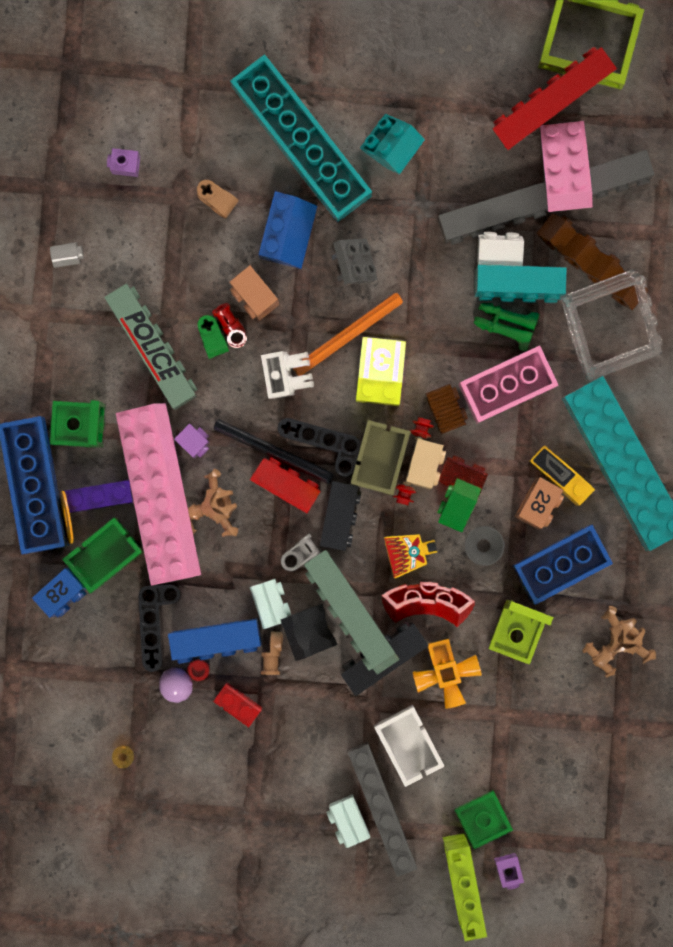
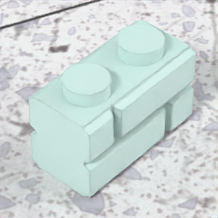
[250,579,291,629]
[327,794,370,848]

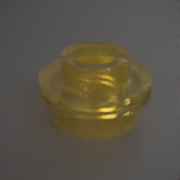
[112,746,134,768]

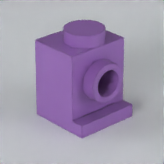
[494,853,524,890]

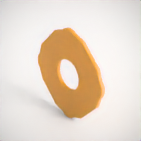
[60,491,73,544]

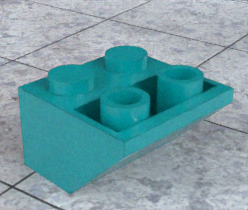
[360,114,425,175]

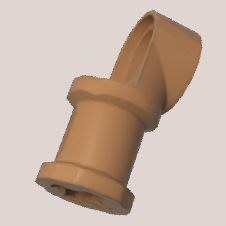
[261,631,283,675]

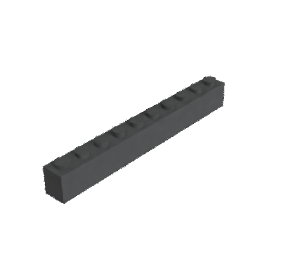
[438,150,655,245]

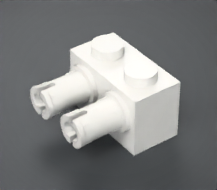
[477,232,524,266]
[261,351,314,399]

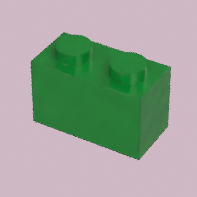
[437,478,481,532]

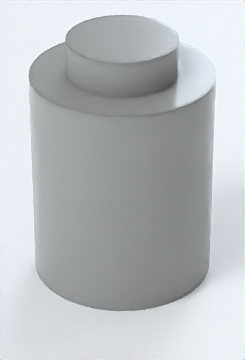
[50,242,84,268]

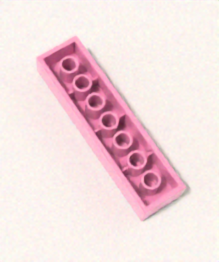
[116,403,201,586]

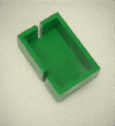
[62,518,144,594]

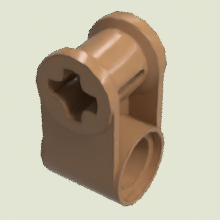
[197,180,239,219]

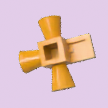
[412,639,482,709]

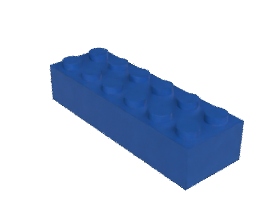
[0,416,69,554]

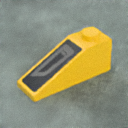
[529,445,595,506]

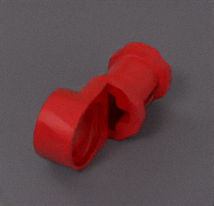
[212,303,247,348]

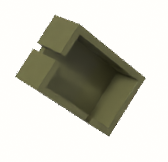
[351,420,411,496]

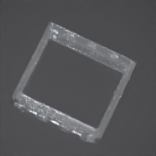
[560,269,663,381]

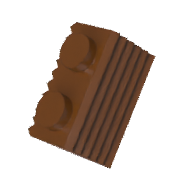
[425,384,468,435]

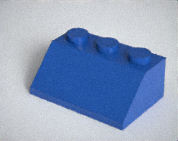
[259,191,318,269]

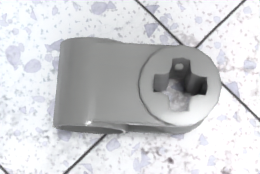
[281,534,322,571]

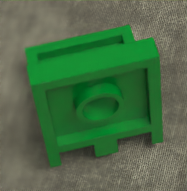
[50,400,106,448]

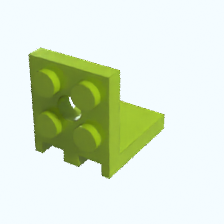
[488,599,554,665]

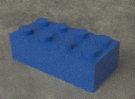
[512,525,613,605]
[168,618,262,664]

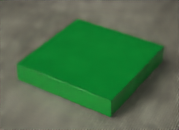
[454,790,513,850]

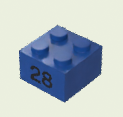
[32,568,87,618]

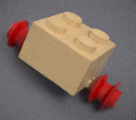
[393,417,446,506]

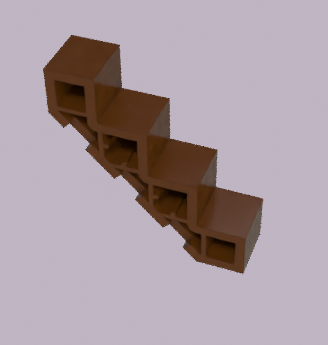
[536,213,649,311]

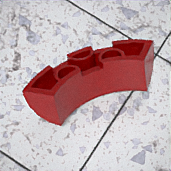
[382,582,475,627]

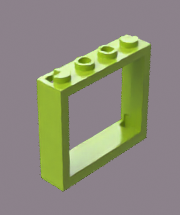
[538,0,644,90]
[442,833,487,941]

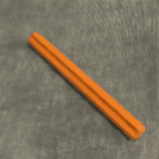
[293,293,403,376]

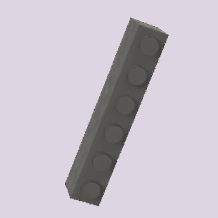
[348,742,417,877]

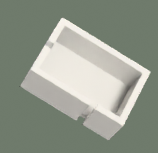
[374,705,444,787]

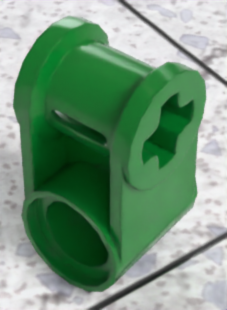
[197,315,229,359]

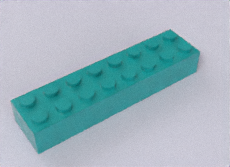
[230,54,372,223]
[562,376,673,551]

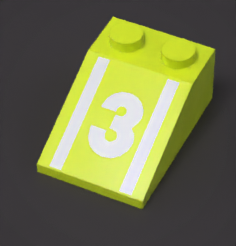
[356,337,406,406]

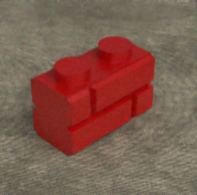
[213,682,262,728]

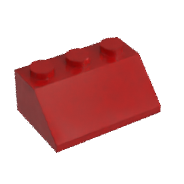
[250,457,321,514]

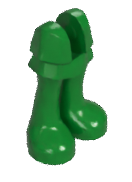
[473,303,540,352]

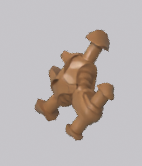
[185,469,238,537]
[582,606,656,678]

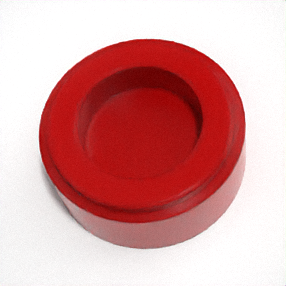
[188,659,210,681]

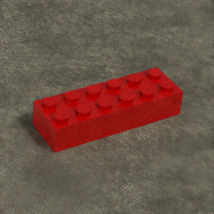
[491,46,617,150]

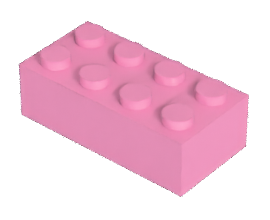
[540,121,592,212]
[458,346,558,424]

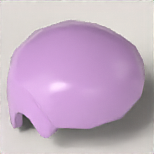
[159,668,193,703]

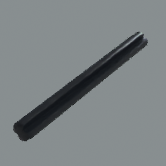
[214,419,334,484]

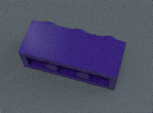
[64,480,134,513]

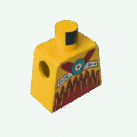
[384,534,437,578]

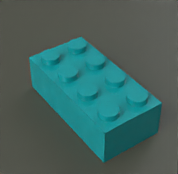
[474,265,567,303]

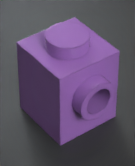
[107,148,141,177]
[175,423,210,458]

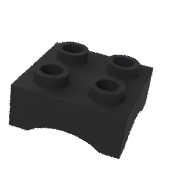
[280,604,338,661]

